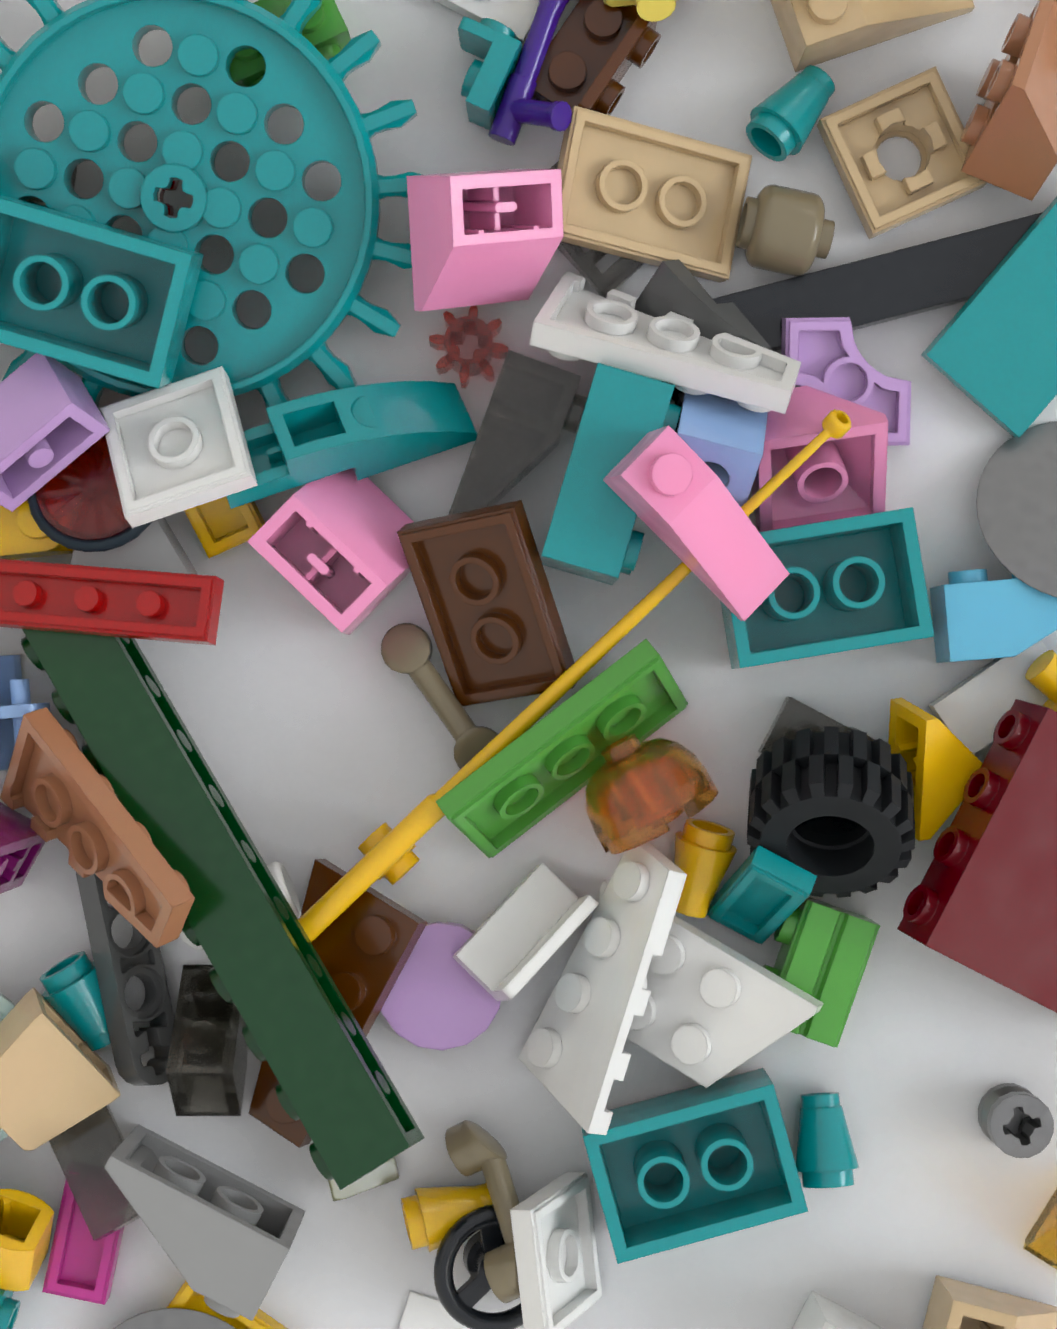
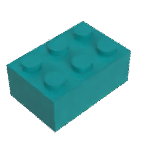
[0,196,204,389]
[541,363,682,585]
[720,507,935,669]
[582,1068,808,1264]

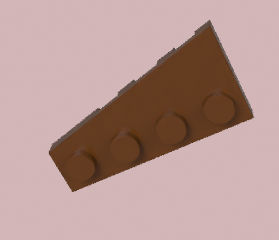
[248,859,428,1148]

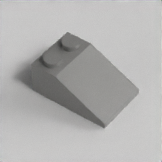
[104,1124,306,1321]

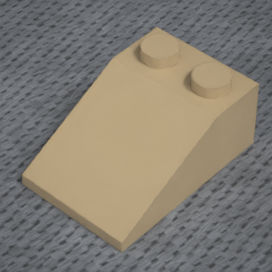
[770,0,975,72]

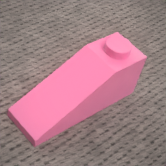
[603,425,790,621]

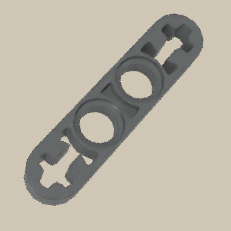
[76,872,181,1086]

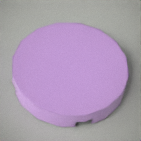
[381,922,501,1051]

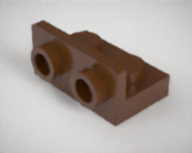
[533,0,661,115]

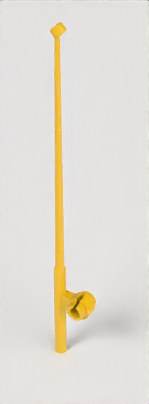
[298,409,851,942]

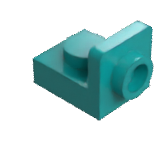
[458,16,522,131]

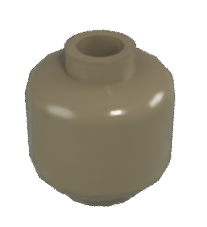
[736,184,835,276]

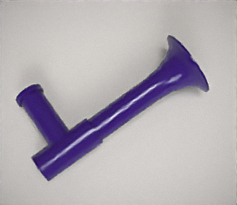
[488,0,572,146]

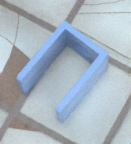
[677,393,768,507]

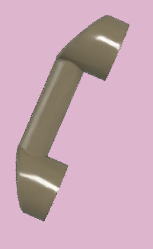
[381,623,498,769]
[445,1120,520,1303]

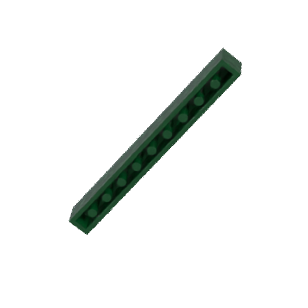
[21,629,425,1190]

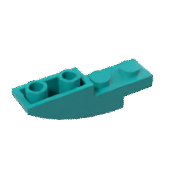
[226,381,478,509]

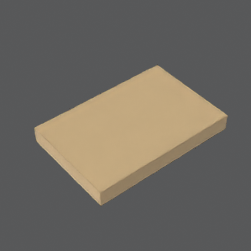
[557,106,752,283]

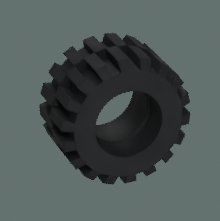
[747,726,915,898]

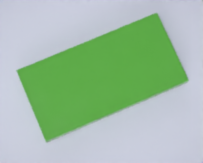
[436,639,688,858]

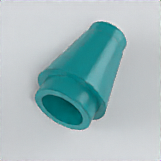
[746,65,835,162]
[39,951,110,1051]
[795,1092,859,1188]

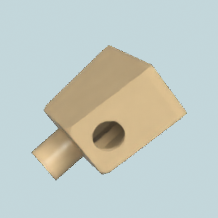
[0,988,121,1151]

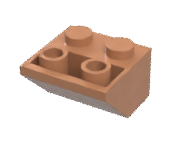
[960,0,1057,201]

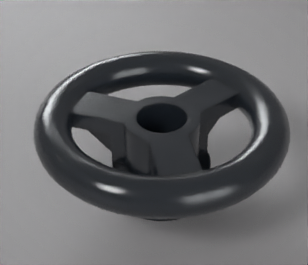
[434,1204,523,1329]

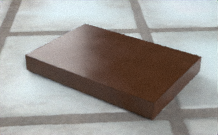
[397,500,577,706]

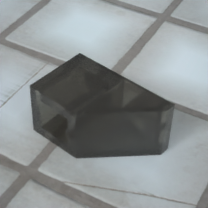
[166,965,248,1116]

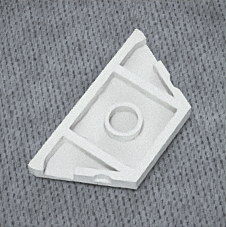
[599,878,824,1088]

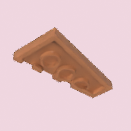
[0,707,195,948]

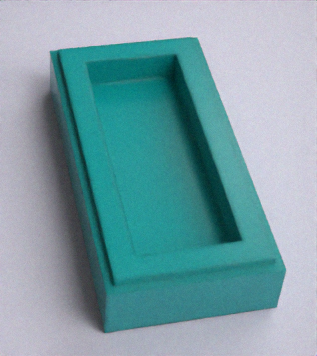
[707,845,817,944]

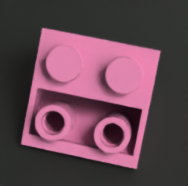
[406,169,564,312]
[247,468,414,635]

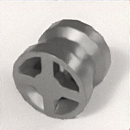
[978,1083,1054,1158]

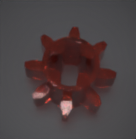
[429,305,508,389]

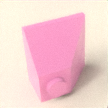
[751,386,888,532]

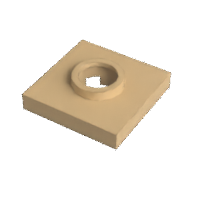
[817,66,988,239]

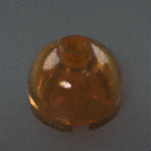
[585,733,719,854]

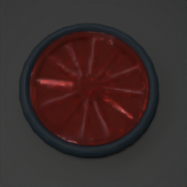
[27,435,152,552]

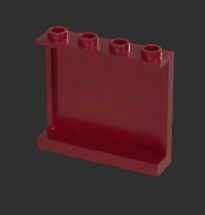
[897,699,1057,1013]

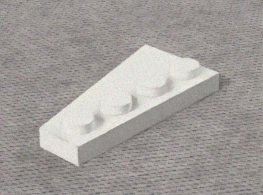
[529,270,801,414]
[518,839,687,1135]

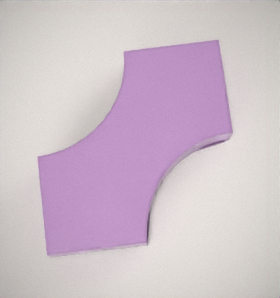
[781,317,911,446]

